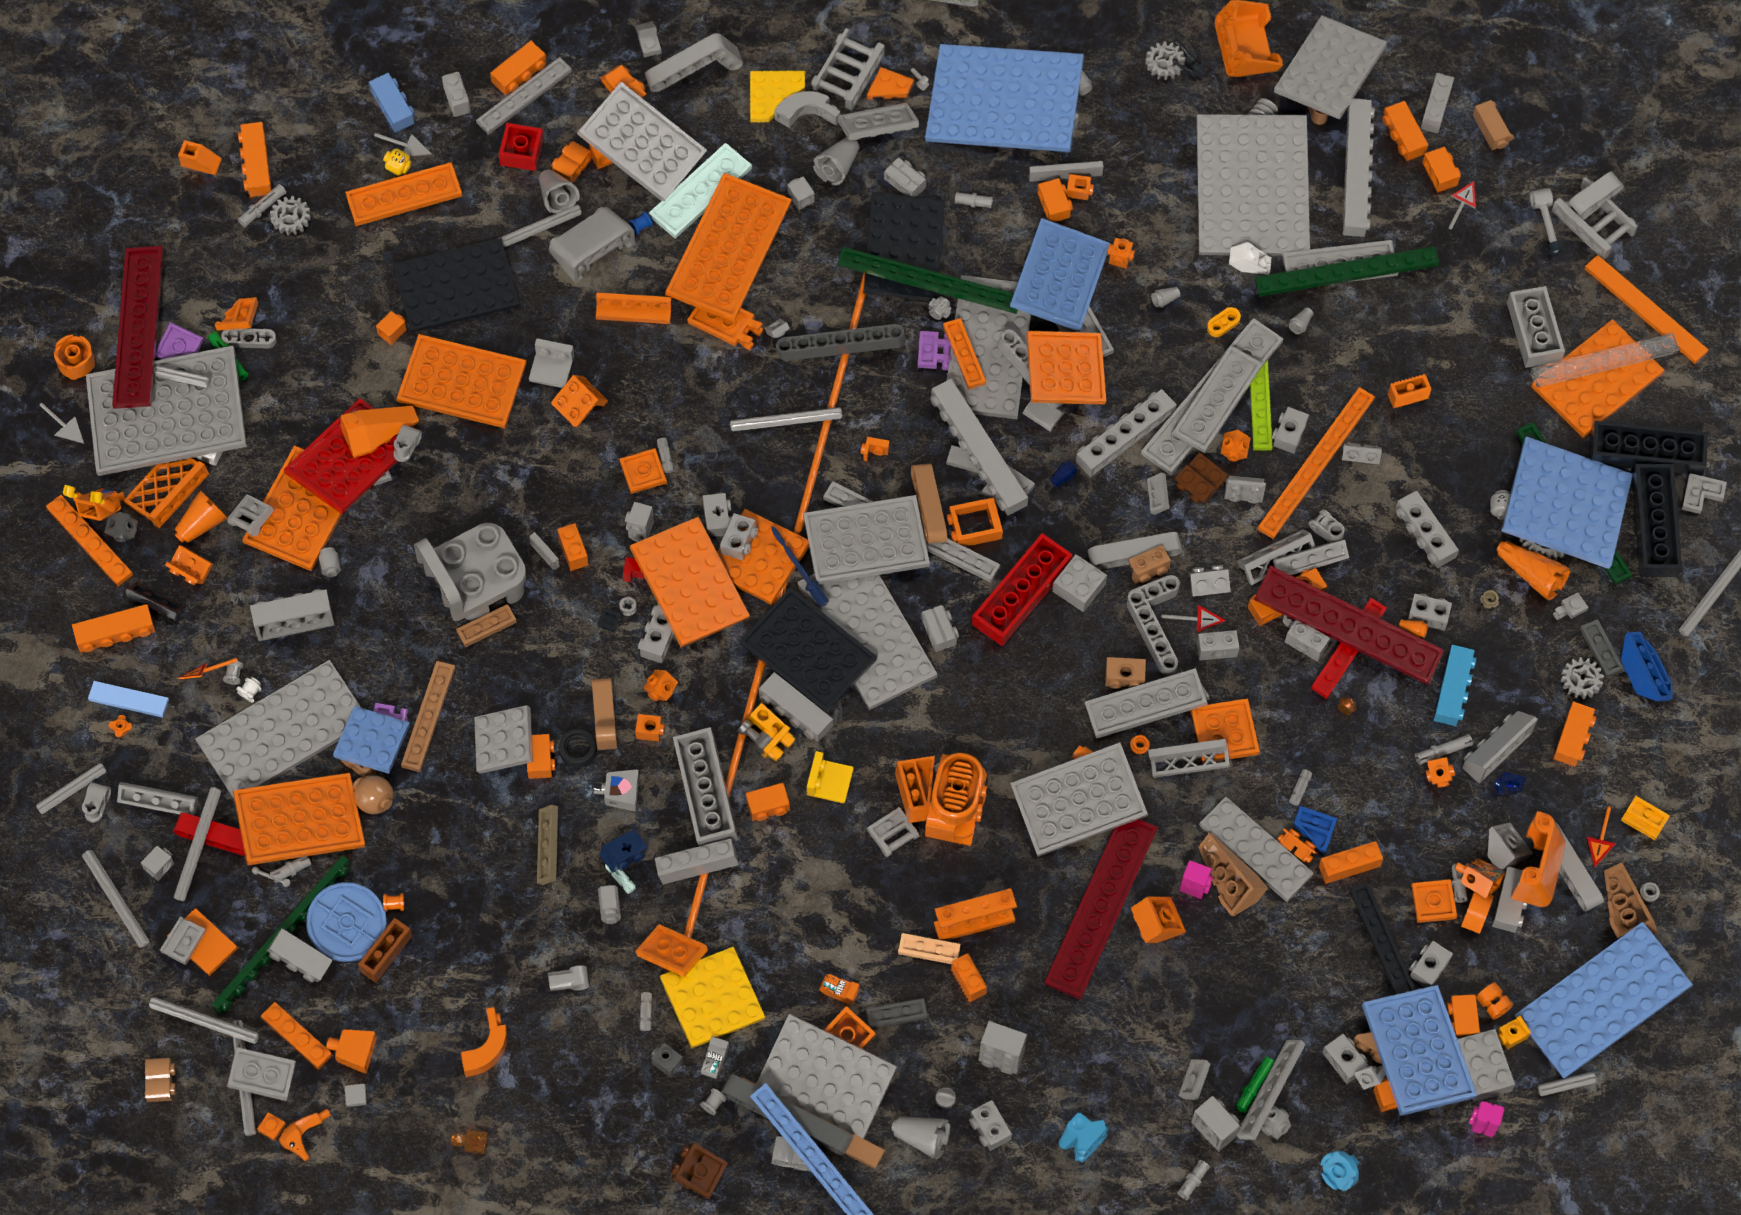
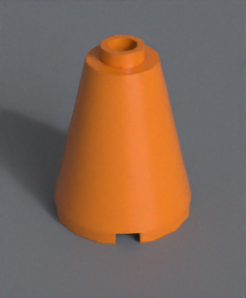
[175,491,228,543]

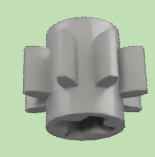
[928,297,951,320]

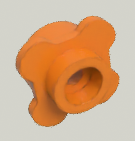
[109,715,132,737]

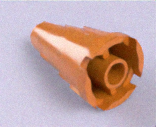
[1497,541,1570,600]

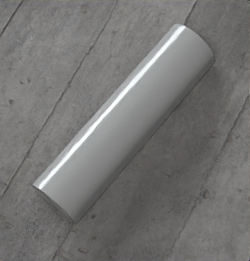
[117,782,198,815]

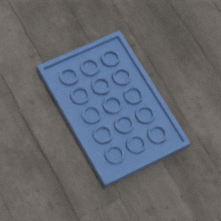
[1010,218,1111,332]
[1362,985,1477,1116]

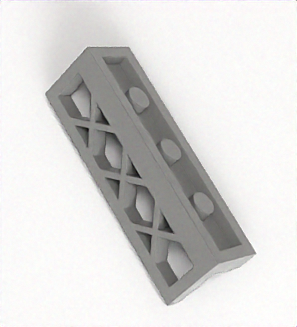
[1237,529,1315,585]
[1148,739,1230,778]

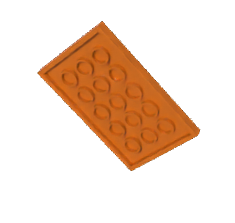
[1531,319,1665,438]
[397,334,527,428]
[242,446,342,571]
[630,517,750,647]
[233,773,365,865]

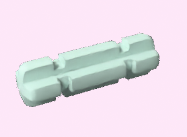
[605,865,636,894]

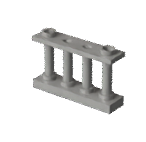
[811,28,885,110]
[1552,177,1638,260]

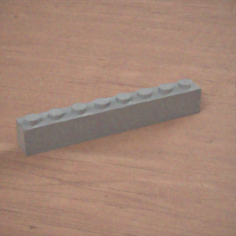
[1342,99,1375,237]
[930,379,1028,515]

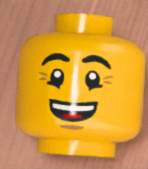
[383,148,412,176]

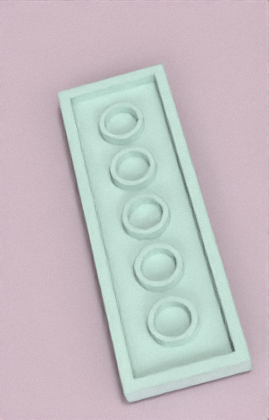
[649,143,752,239]

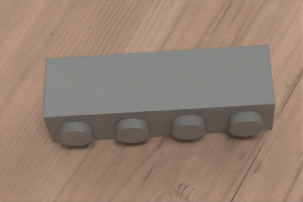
[759,672,833,742]
[655,838,739,884]

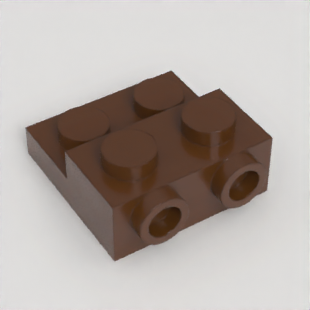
[1175,452,1229,505]
[670,1142,728,1199]

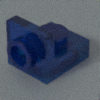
[1495,772,1526,796]

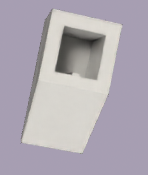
[1229,242,1271,275]

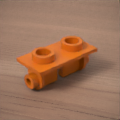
[1277,828,1318,863]

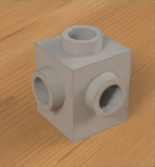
[1261,1105,1291,1139]

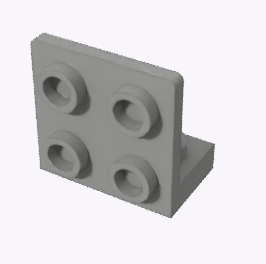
[529,339,574,388]
[1224,475,1266,503]

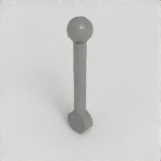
[252,866,290,887]

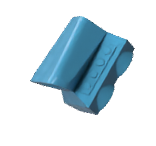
[1058,1113,1109,1163]

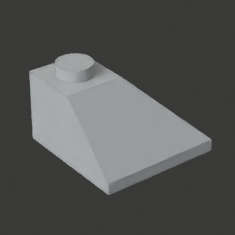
[1488,823,1533,871]

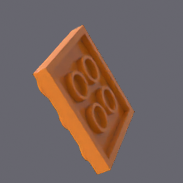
[1190,699,1260,764]

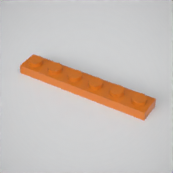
[46,495,133,586]

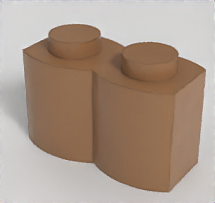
[145,1058,176,1102]

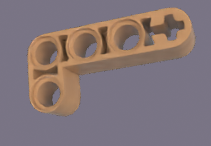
[592,678,617,751]

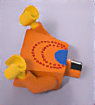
[63,485,124,521]

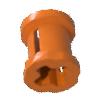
[383,893,404,912]

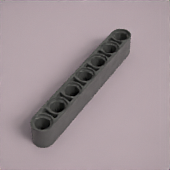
[776,324,906,361]
[721,1074,853,1156]

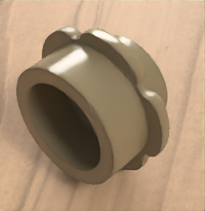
[1480,590,1499,609]

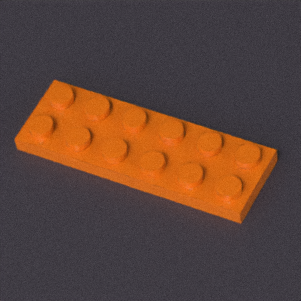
[345,162,462,226]

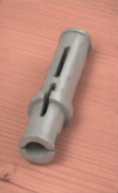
[238,184,286,227]
[1415,734,1473,765]

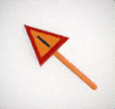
[178,658,238,679]
[1587,806,1616,867]

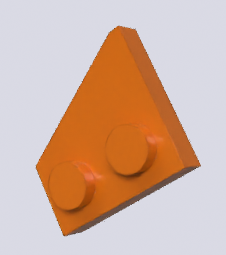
[867,67,914,100]
[215,297,258,331]

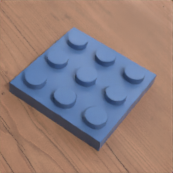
[333,706,409,774]

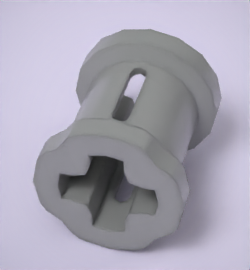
[223,661,243,685]
[700,1088,727,1115]

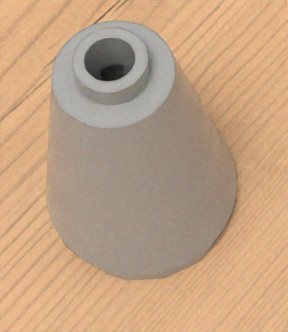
[813,137,859,185]
[539,169,579,215]
[892,1117,950,1159]

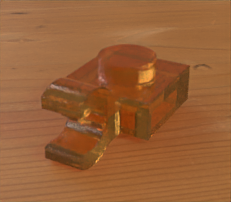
[451,1130,487,1154]

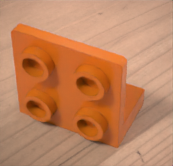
[551,375,608,427]

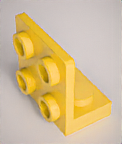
[807,751,853,803]

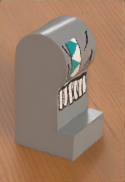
[701,1037,729,1079]

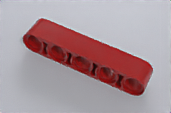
[173,813,245,856]

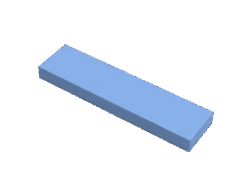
[88,681,169,718]

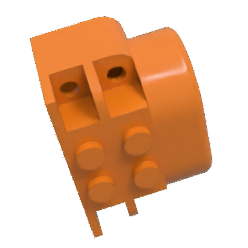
[925,753,987,846]

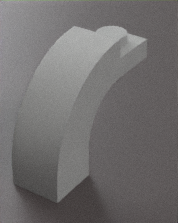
[774,91,840,128]

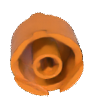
[54,335,95,380]

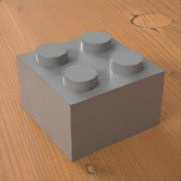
[1052,555,1107,612]
[1191,1096,1240,1152]

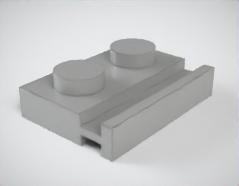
[160,917,206,965]

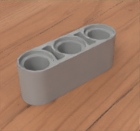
[1569,172,1624,217]

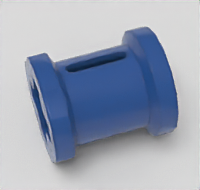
[628,212,653,235]

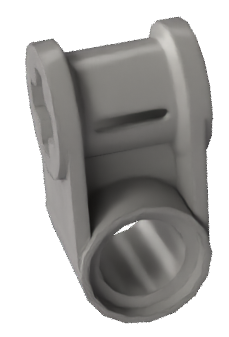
[393,425,422,462]
[1309,509,1345,543]
[82,782,111,823]

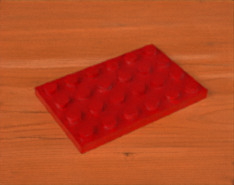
[284,398,399,514]

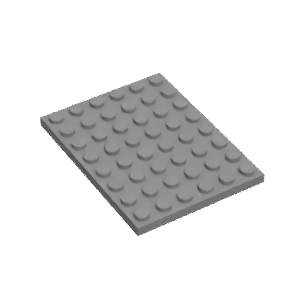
[1196,115,1310,256]
[86,346,247,476]

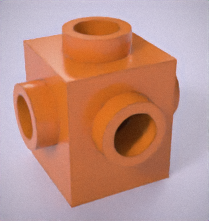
[1107,238,1135,269]
[1221,430,1250,462]
[643,670,678,701]
[1426,757,1455,788]

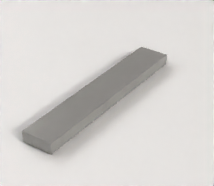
[476,57,572,135]
[1236,1040,1305,1140]

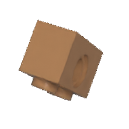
[1105,657,1146,689]

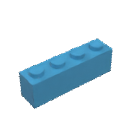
[1434,645,1476,726]

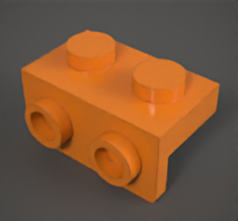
[165,545,213,585]

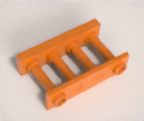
[934,888,1017,941]

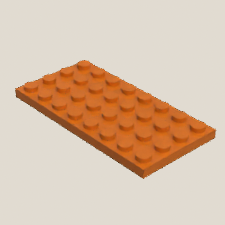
[665,173,792,322]

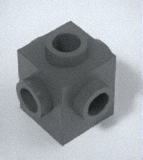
[104,512,138,542]

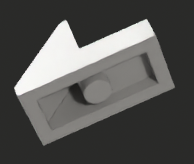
[635,21,661,57]

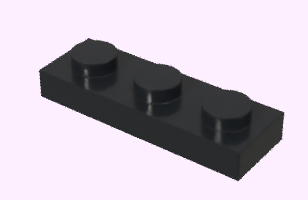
[125,582,186,620]

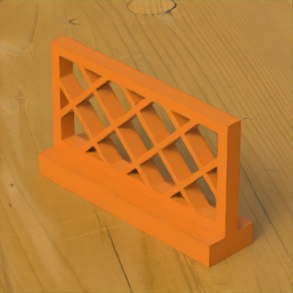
[123,458,209,528]

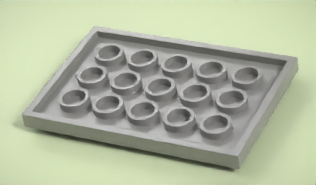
[1274,16,1387,119]
[577,82,707,202]
[803,495,930,585]
[1010,743,1148,856]
[756,1014,898,1139]

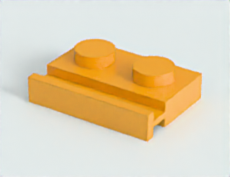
[1621,796,1670,840]

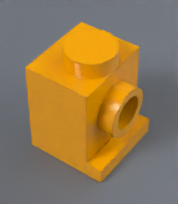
[1497,1016,1531,1049]

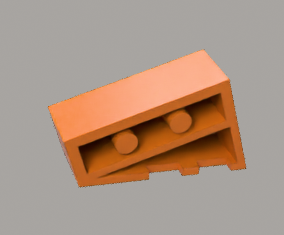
[895,756,935,823]

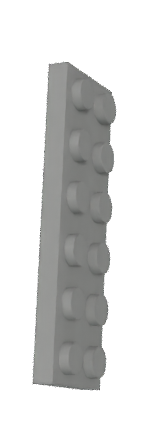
[1282,240,1398,282]
[1173,345,1263,453]
[1085,668,1207,739]
[1199,797,1314,902]

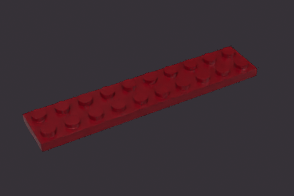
[112,246,164,409]
[1254,565,1444,685]
[1044,819,1158,1000]

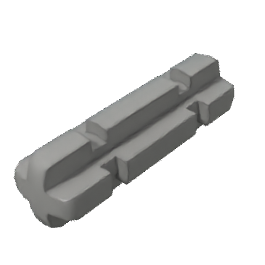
[657,437,673,473]
[1289,769,1312,806]
[640,992,652,1031]

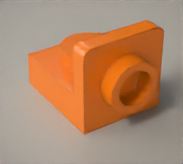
[861,437,890,461]

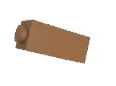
[1473,100,1515,150]

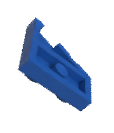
[1293,806,1337,854]

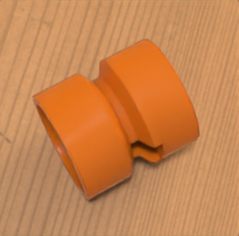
[1476,982,1513,1020]

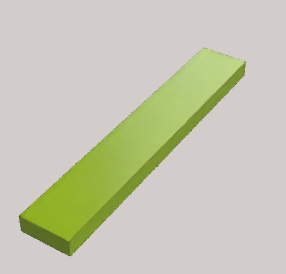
[1250,360,1272,450]

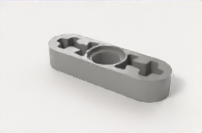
[221,329,277,348]

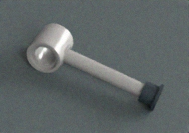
[1530,188,1564,255]

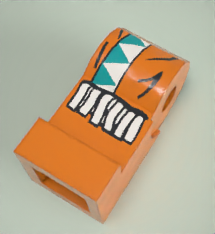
[819,974,859,1006]

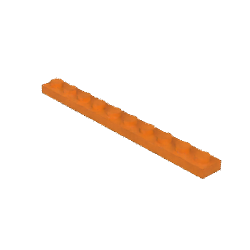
[1258,387,1375,540]

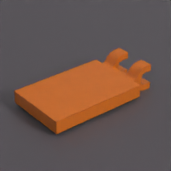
[687,307,763,350]

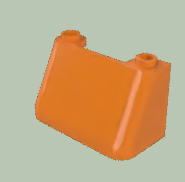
[1215,0,1283,77]
[1511,811,1566,907]

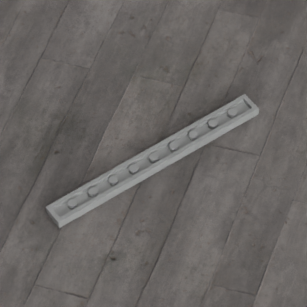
[823,481,1000,583]

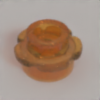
[1338,697,1356,715]

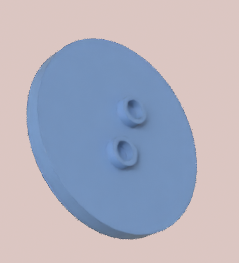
[306,882,386,962]

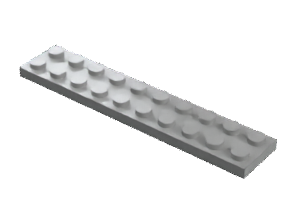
[1141,318,1283,475]

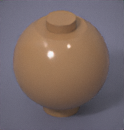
[353,775,394,814]

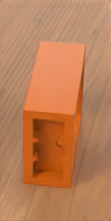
[946,498,1003,547]

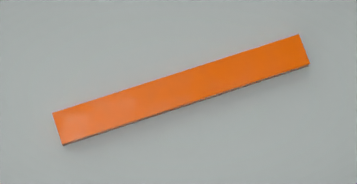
[1585,255,1708,364]

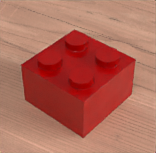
[499,123,544,171]

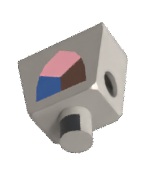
[594,770,639,811]

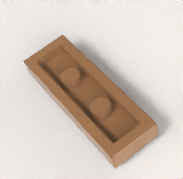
[456,604,517,647]

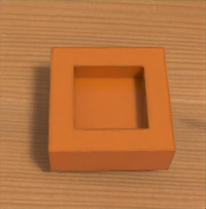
[257,1112,286,1141]

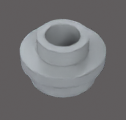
[1640,882,1660,902]

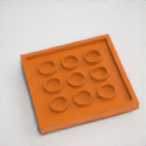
[1026,331,1106,405]
[717,509,809,605]

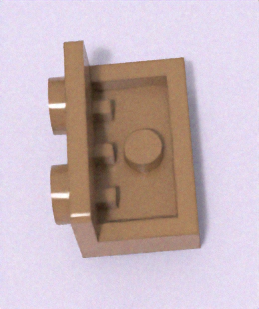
[1129,545,1171,584]

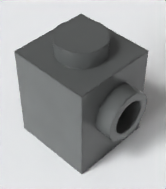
[651,1043,683,1078]

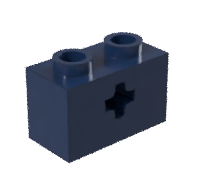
[599,829,648,873]

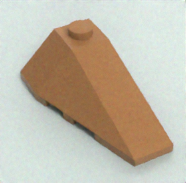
[1198,833,1268,916]
[1604,863,1658,939]

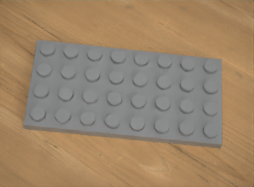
[947,275,1031,419]
[797,574,937,710]
[195,660,361,799]

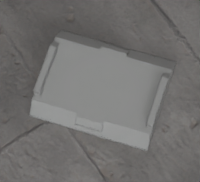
[1022,401,1065,431]

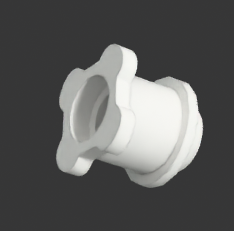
[236,677,262,703]

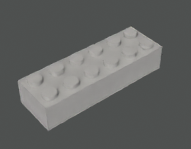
[673,727,739,846]

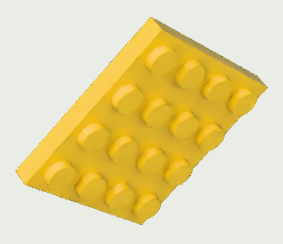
[660,947,765,1049]

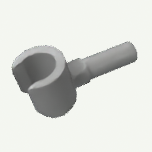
[911,68,929,90]

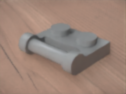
[227,494,274,536]
[867,807,919,857]

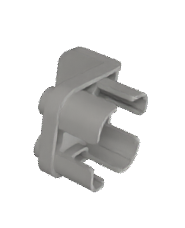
[414,523,526,621]

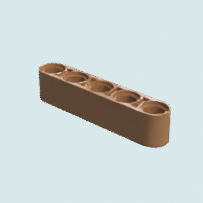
[911,463,947,544]

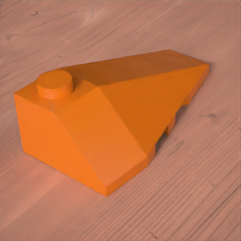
[340,406,419,458]

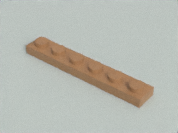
[401,661,456,772]

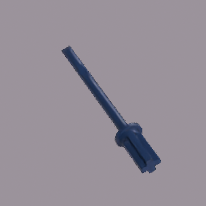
[771,526,829,608]

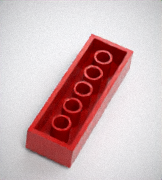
[972,533,1073,646]

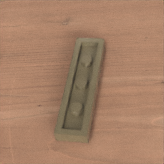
[537,805,558,885]

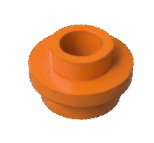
[1130,735,1150,754]

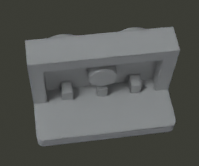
[1188,565,1231,597]

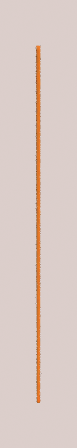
[684,273,866,938]

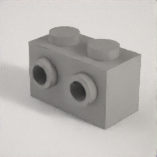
[625,502,654,542]
[969,1100,1012,1151]

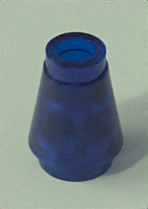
[1050,460,1078,487]

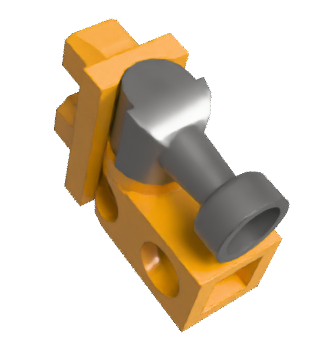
[737,703,795,762]

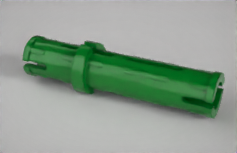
[208,332,249,381]
[1235,1057,1275,1113]

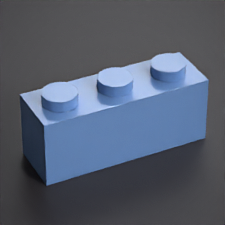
[369,73,415,132]

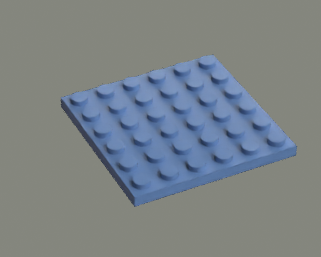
[1501,437,1632,569]

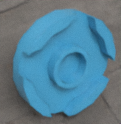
[1321,1150,1360,1191]

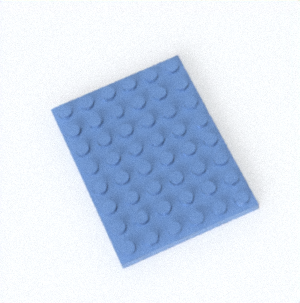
[925,44,1084,152]

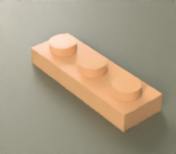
[898,933,960,964]

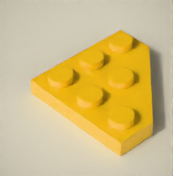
[750,71,805,122]

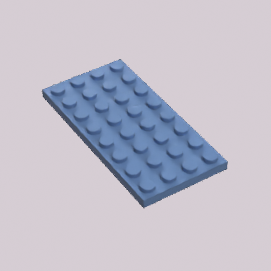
[1515,922,1693,1079]

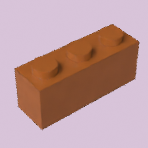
[358,918,412,982]

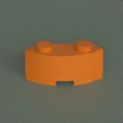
[599,65,646,98]

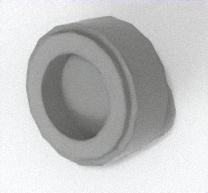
[936,1088,956,1109]

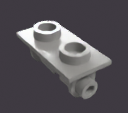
[1342,442,1382,464]

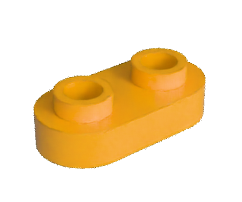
[1207,307,1241,337]

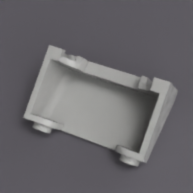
[549,207,635,284]

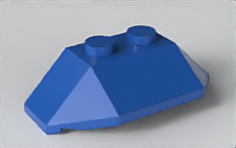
[1621,632,1673,701]

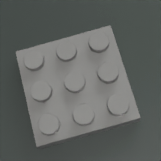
[474,705,533,774]

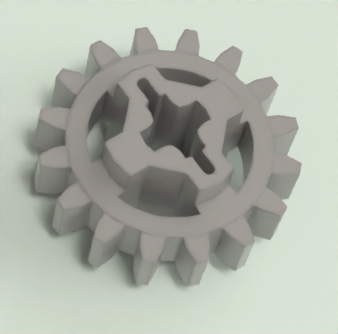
[1145,42,1185,80]
[270,196,311,235]
[1561,657,1604,699]

